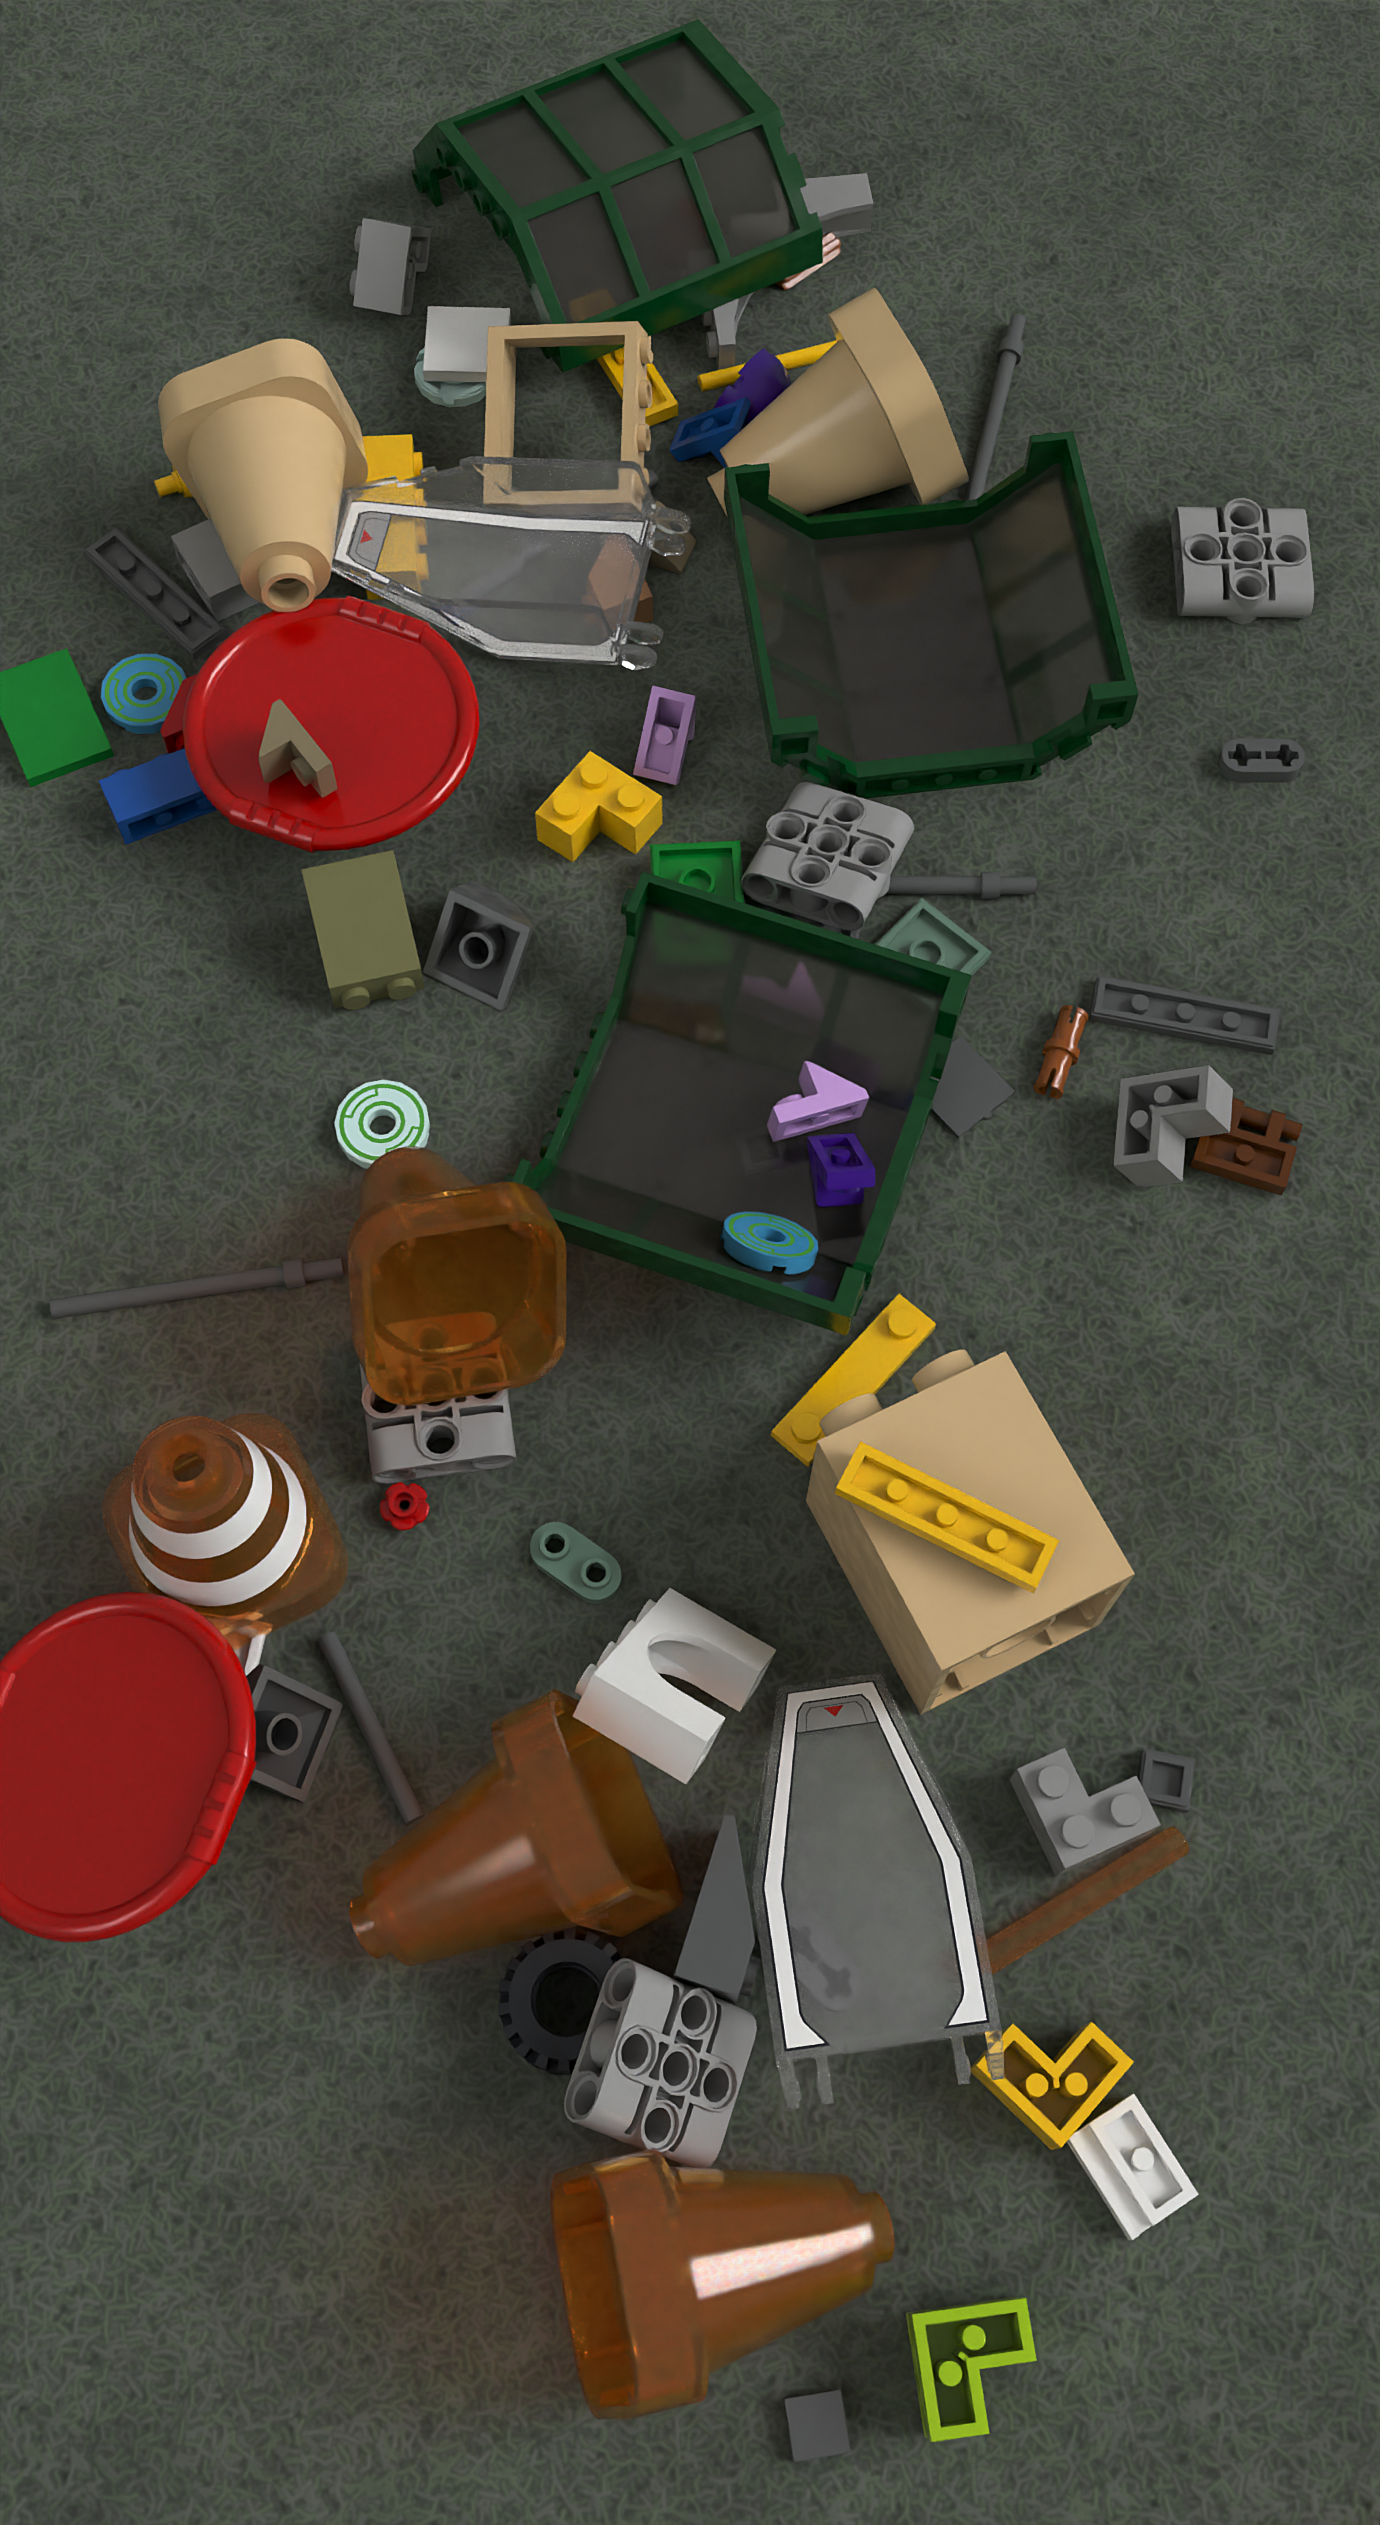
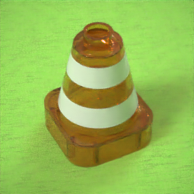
[102,1413,349,1651]

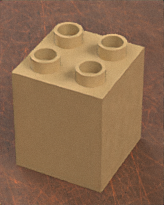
[806,1350,1135,1715]

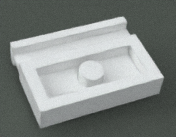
[1067,2094,1199,2240]

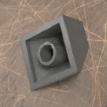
[423,880,534,1011]
[246,1664,343,1803]

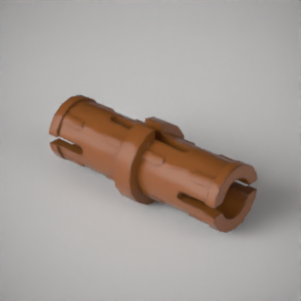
[1033,1005,1089,1099]

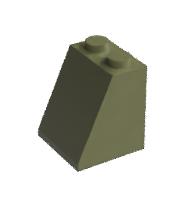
[301,850,425,1010]

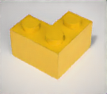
[535,751,662,862]
[969,2022,1134,2150]

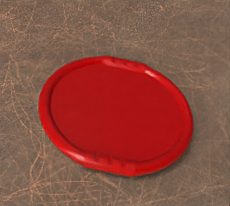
[183,595,480,854]
[0,1592,257,1943]

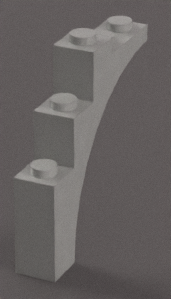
[680,173,873,370]

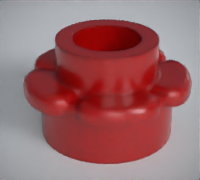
[380,1482,430,1531]

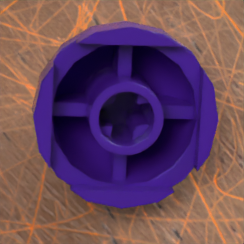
[713,348,791,426]

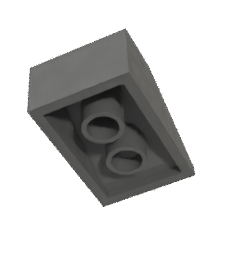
[674,1813,761,2006]

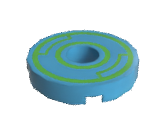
[101,654,187,734]
[720,1211,818,1275]

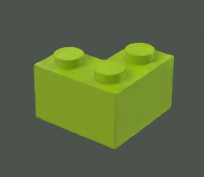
[906,2297,1037,2442]

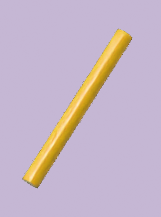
[697,340,837,392]

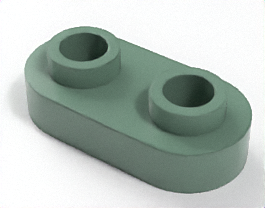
[530,1522,622,1604]

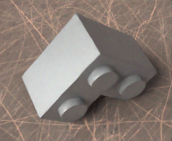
[350,218,432,315]
[1114,1065,1233,1187]
[1009,1748,1161,1877]

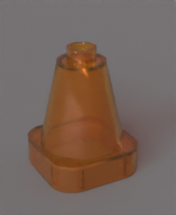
[347,1146,566,1405]
[349,1689,683,1967]
[550,2149,894,2419]

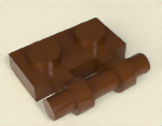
[1190,1097,1303,1196]

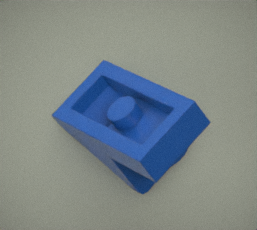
[669,397,751,468]

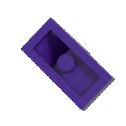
[807,1133,875,1207]

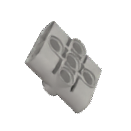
[1171,498,1314,624]
[741,782,914,931]
[357,1315,517,1484]
[564,1958,757,2170]

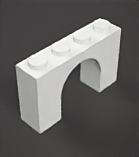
[573,1588,776,1784]

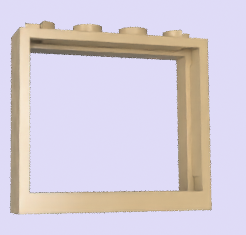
[483,321,654,511]

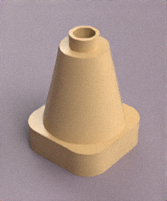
[707,287,969,516]
[158,339,368,612]

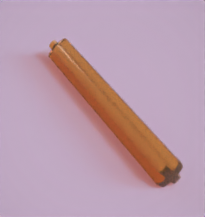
[977,1827,1190,1981]

